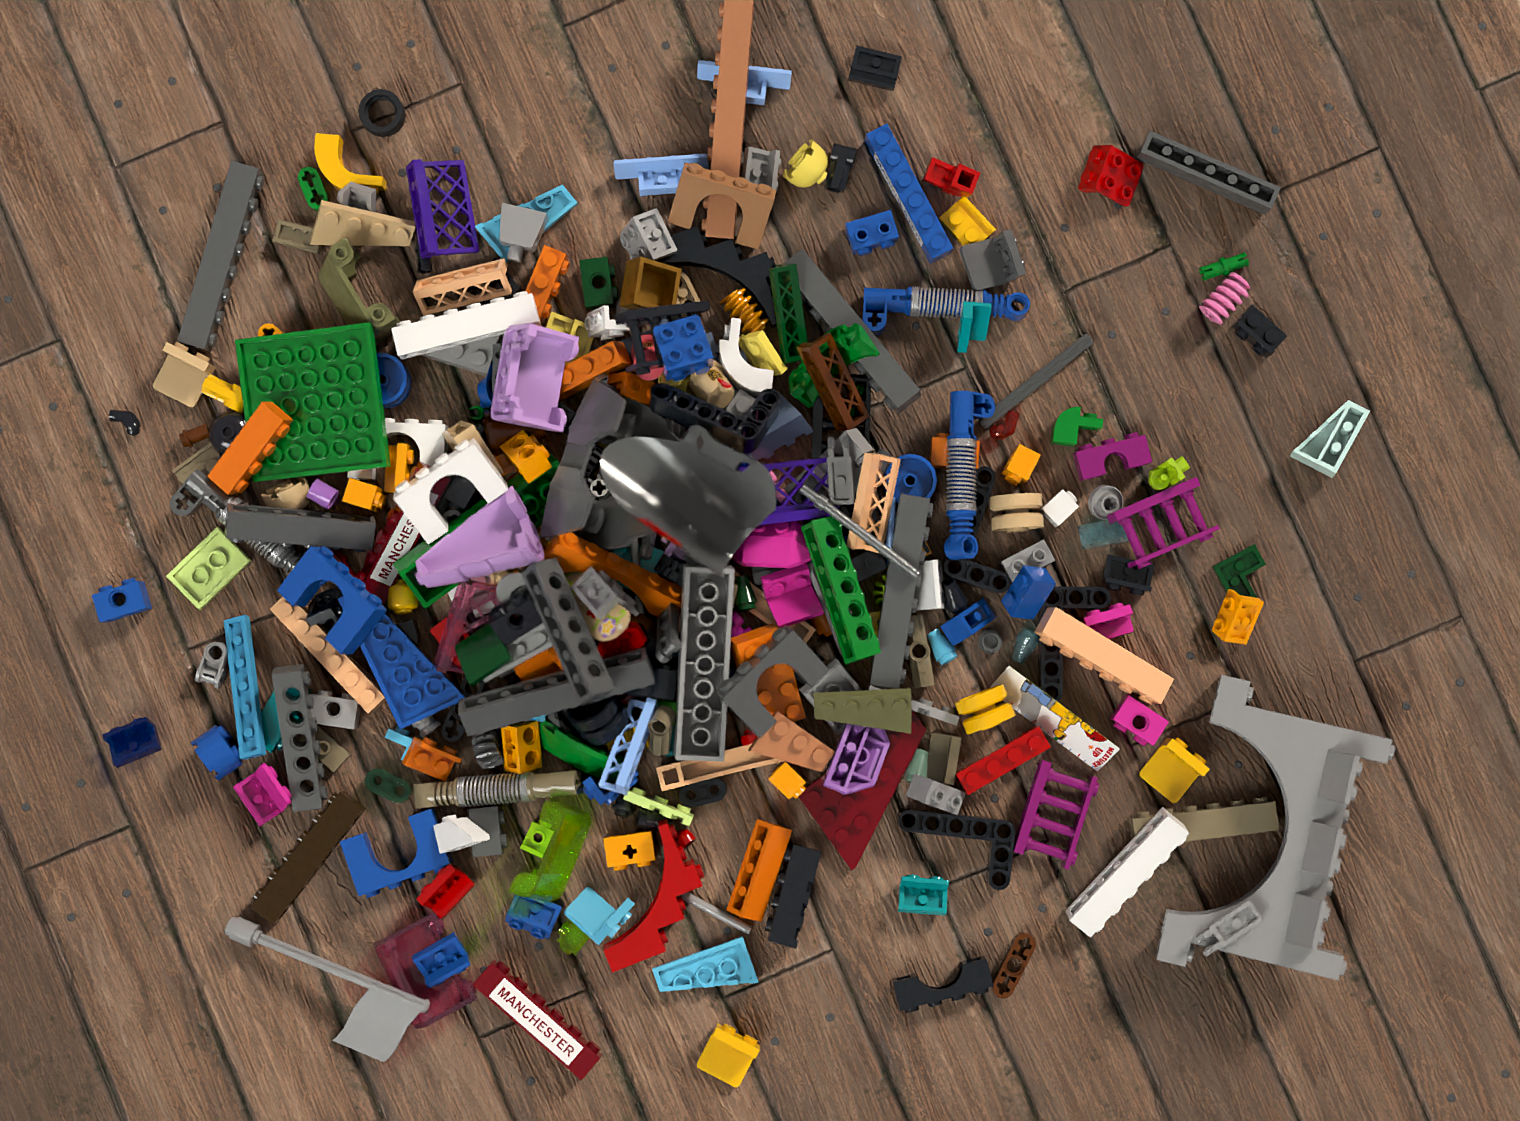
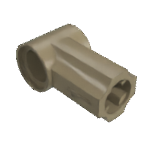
[648,705,676,756]

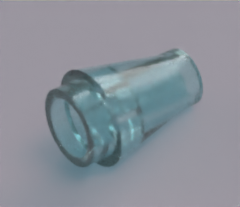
[1011,627,1039,664]

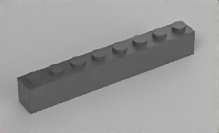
[177,161,265,353]
[784,249,921,414]
[869,493,933,689]
[458,647,655,736]

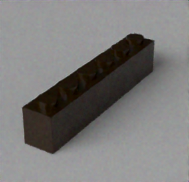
[251,791,367,925]

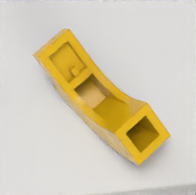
[314,133,387,194]

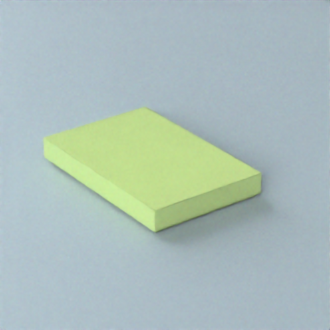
[166,526,252,610]

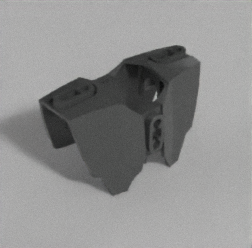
[540,379,680,550]

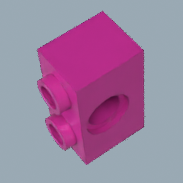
[1110,695,1169,747]

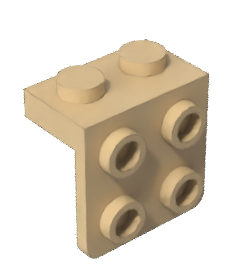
[153,342,216,408]

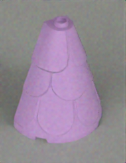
[415,486,544,588]

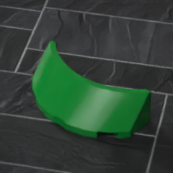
[789,323,880,408]
[539,716,625,784]

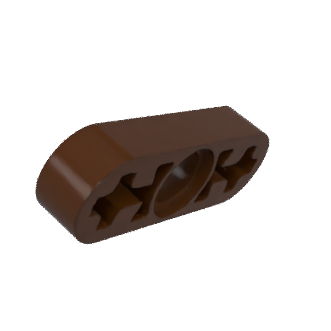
[991,932,1036,999]

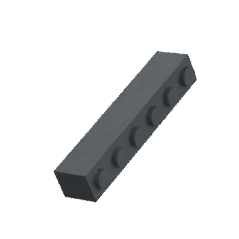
[1136,131,1281,215]
[225,503,376,552]

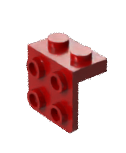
[1078,145,1143,207]

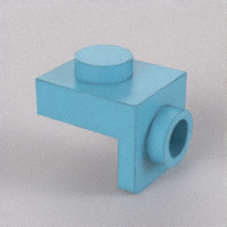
[385,726,414,761]

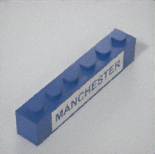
[865,123,953,264]

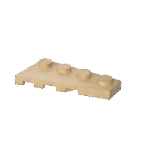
[310,200,415,246]

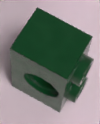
[579,257,618,311]

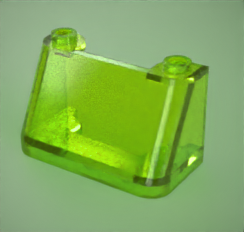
[509,797,591,901]

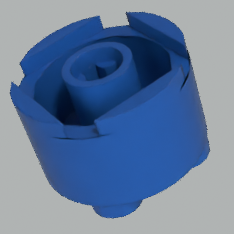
[191,725,244,781]

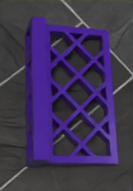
[406,159,479,259]
[738,457,839,525]

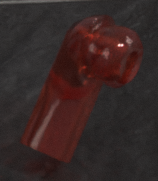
[990,411,1020,440]

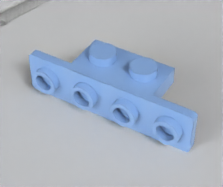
[697,60,792,105]
[613,154,709,196]

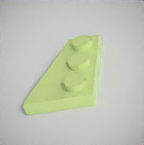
[623,787,694,826]

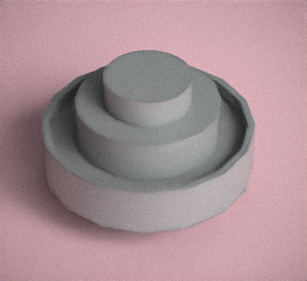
[1088,485,1124,520]

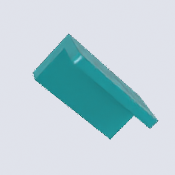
[957,301,992,353]

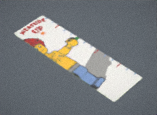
[990,666,1120,771]

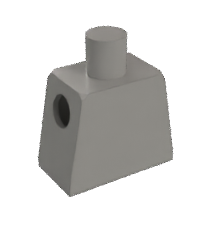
[499,203,549,263]

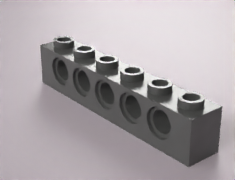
[522,558,615,705]
[272,664,328,812]

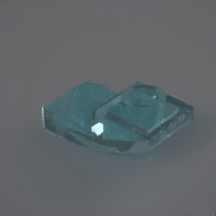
[1078,520,1129,550]

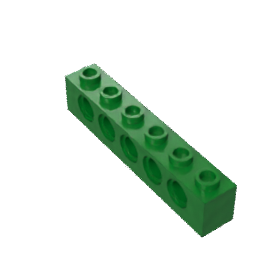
[801,516,881,664]

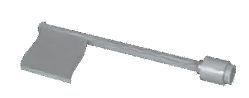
[225,917,430,1062]

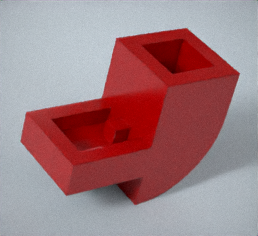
[922,157,981,197]

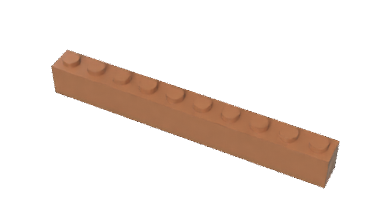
[701,0,754,240]

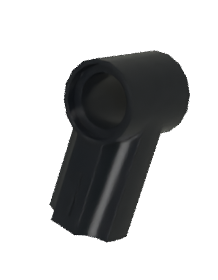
[824,143,857,193]

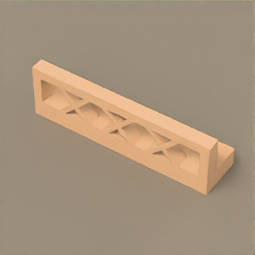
[413,258,512,316]
[847,453,901,553]

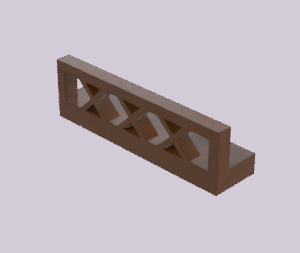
[797,333,870,431]

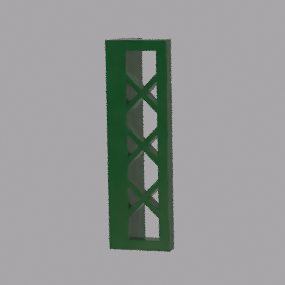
[769,263,807,364]

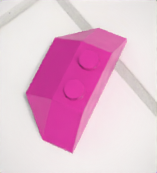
[731,521,811,568]

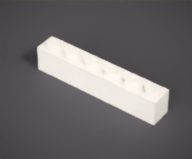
[391,291,541,359]
[1065,807,1189,938]

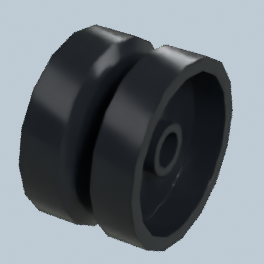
[566,695,629,746]

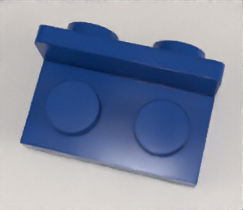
[505,889,562,939]

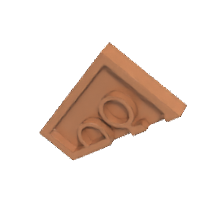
[748,710,835,772]

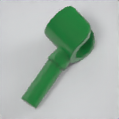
[468,406,491,421]

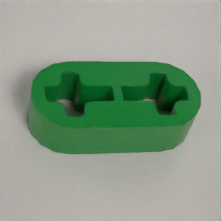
[298,167,330,211]

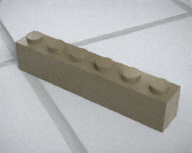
[1128,797,1279,842]

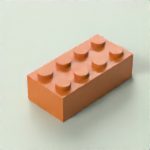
[730,623,806,722]

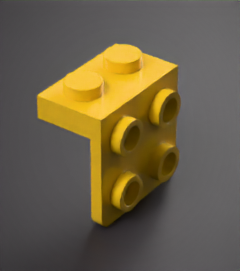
[1139,738,1210,803]
[697,1023,760,1087]

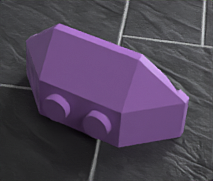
[823,723,890,795]

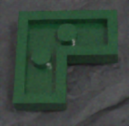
[1212,544,1266,598]

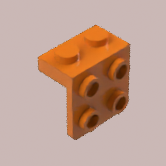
[514,646,564,682]

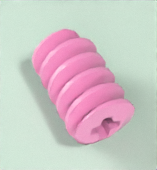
[1199,272,1250,325]

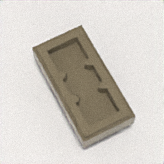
[272,219,322,255]
[298,724,351,772]

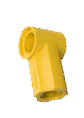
[201,374,244,413]

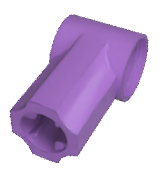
[307,479,340,510]

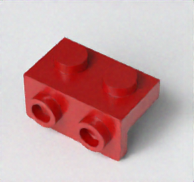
[597,621,647,659]
[416,864,475,919]

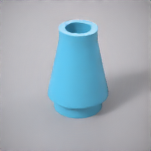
[926,629,958,666]

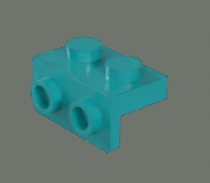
[898,874,949,916]

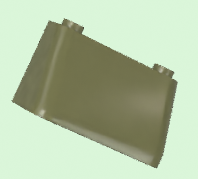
[318,238,401,345]

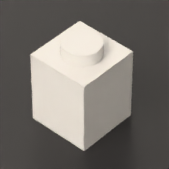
[1039,489,1079,527]

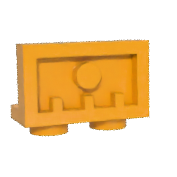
[1212,589,1264,644]

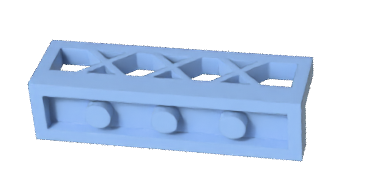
[599,697,658,795]

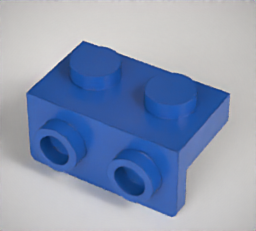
[412,932,470,988]

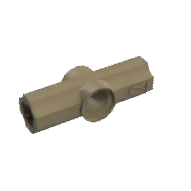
[906,614,935,688]

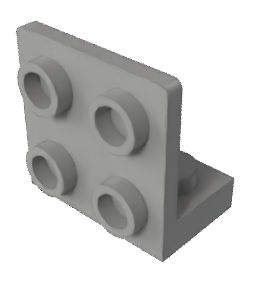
[620,208,678,261]
[570,567,639,620]

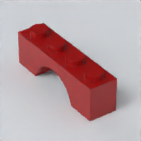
[955,726,1051,795]

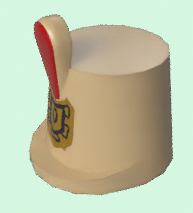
[689,360,734,409]

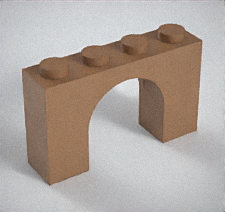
[667,163,776,249]

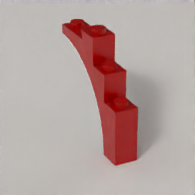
[603,818,705,973]

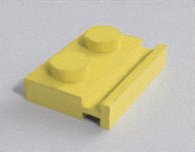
[738,330,787,376]

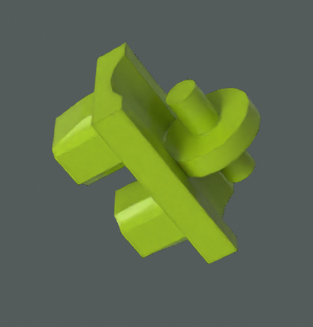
[1149,456,1190,491]

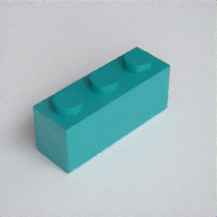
[261,687,312,753]

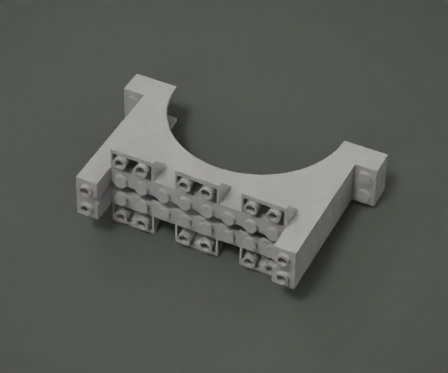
[1156,675,1395,980]

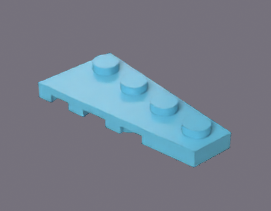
[475,185,578,263]
[652,936,759,992]

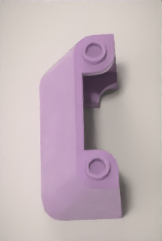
[491,323,579,432]

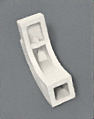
[716,318,774,398]

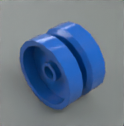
[377,353,412,409]
[883,454,937,506]

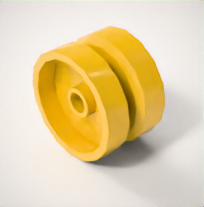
[954,684,1015,734]

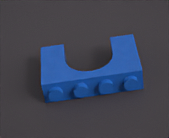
[277,546,387,654]
[340,808,453,898]

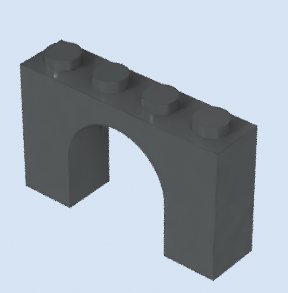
[716,625,830,738]

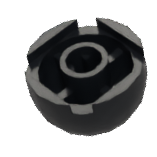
[209,411,246,455]

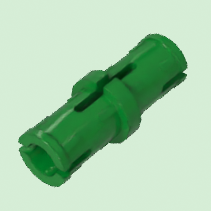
[1199,252,1249,281]

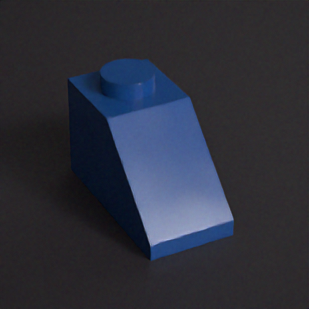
[940,598,996,646]

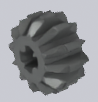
[472,729,504,769]

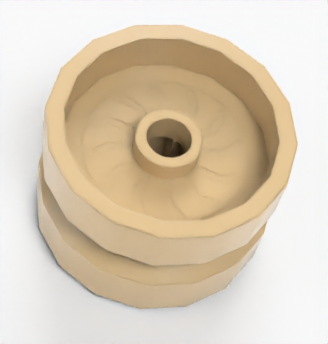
[989,493,1044,532]

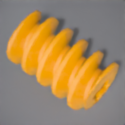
[720,288,769,334]

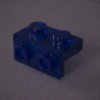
[102,717,162,768]

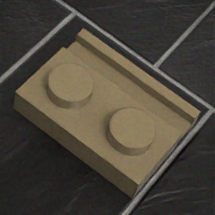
[172,442,222,499]

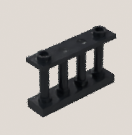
[614,301,720,375]
[811,374,874,459]

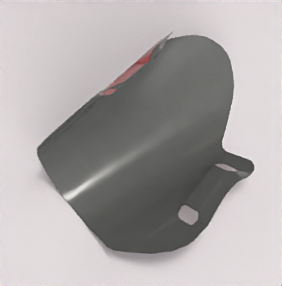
[600,425,776,578]

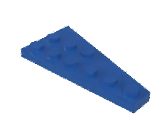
[338,597,466,729]

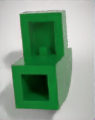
[1050,407,1103,447]

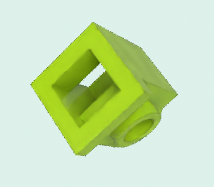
[520,819,556,858]

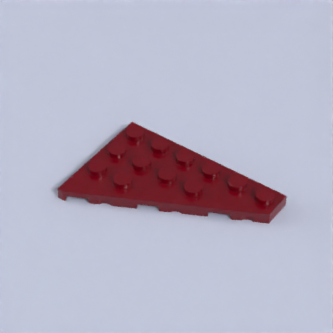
[799,710,926,870]

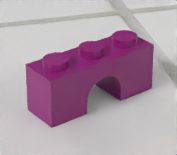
[1073,432,1152,481]

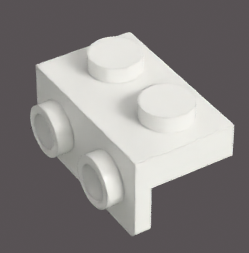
[584,306,630,341]

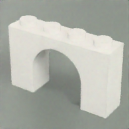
[347,418,449,481]
[394,438,508,544]

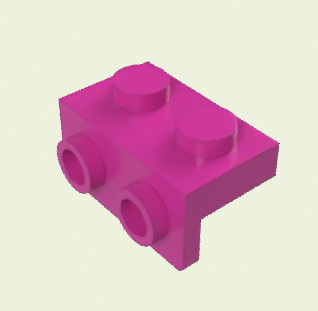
[1081,603,1134,639]

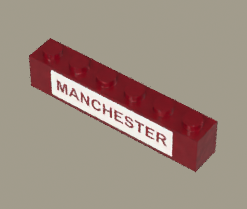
[355,461,450,604]
[472,960,602,1081]

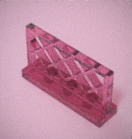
[434,578,498,674]

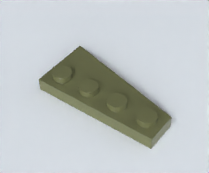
[814,688,911,734]

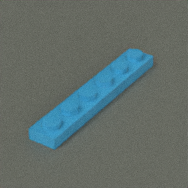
[224,615,266,760]

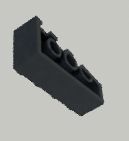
[764,843,821,949]

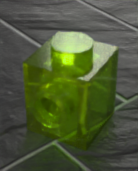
[557,921,590,956]

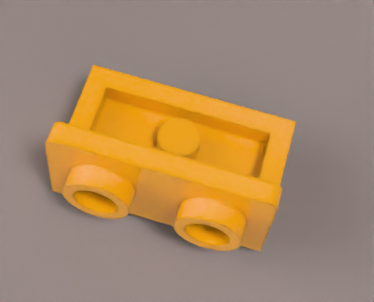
[384,443,414,493]

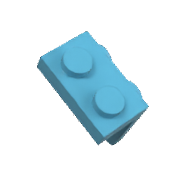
[564,887,635,945]

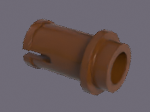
[179,423,209,447]

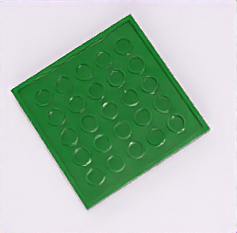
[235,322,391,482]

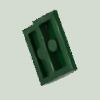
[455,624,513,686]

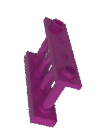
[1106,477,1220,569]
[1013,759,1099,870]

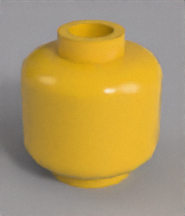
[387,579,419,615]

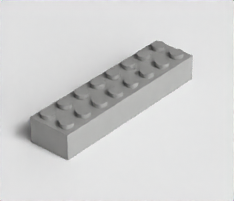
[674,564,735,762]

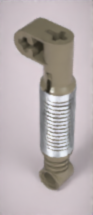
[413,769,584,808]

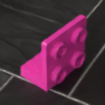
[761,563,824,628]

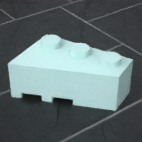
[1290,400,1370,478]

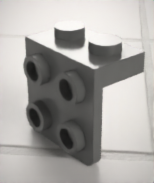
[960,229,1026,291]

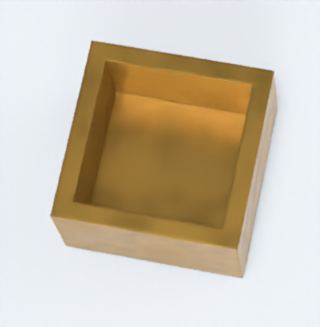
[619,257,682,310]

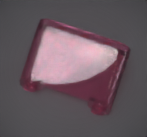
[374,913,477,1029]

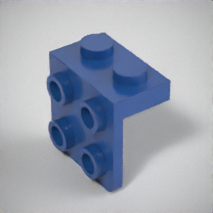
[653,315,713,381]
[582,769,639,805]

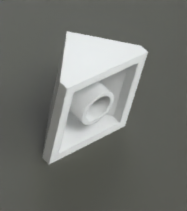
[914,560,946,611]

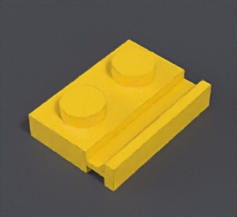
[938,197,996,246]

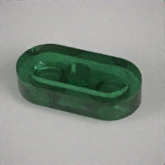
[365,768,412,803]

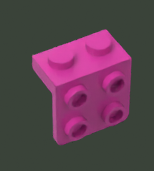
[233,763,292,827]

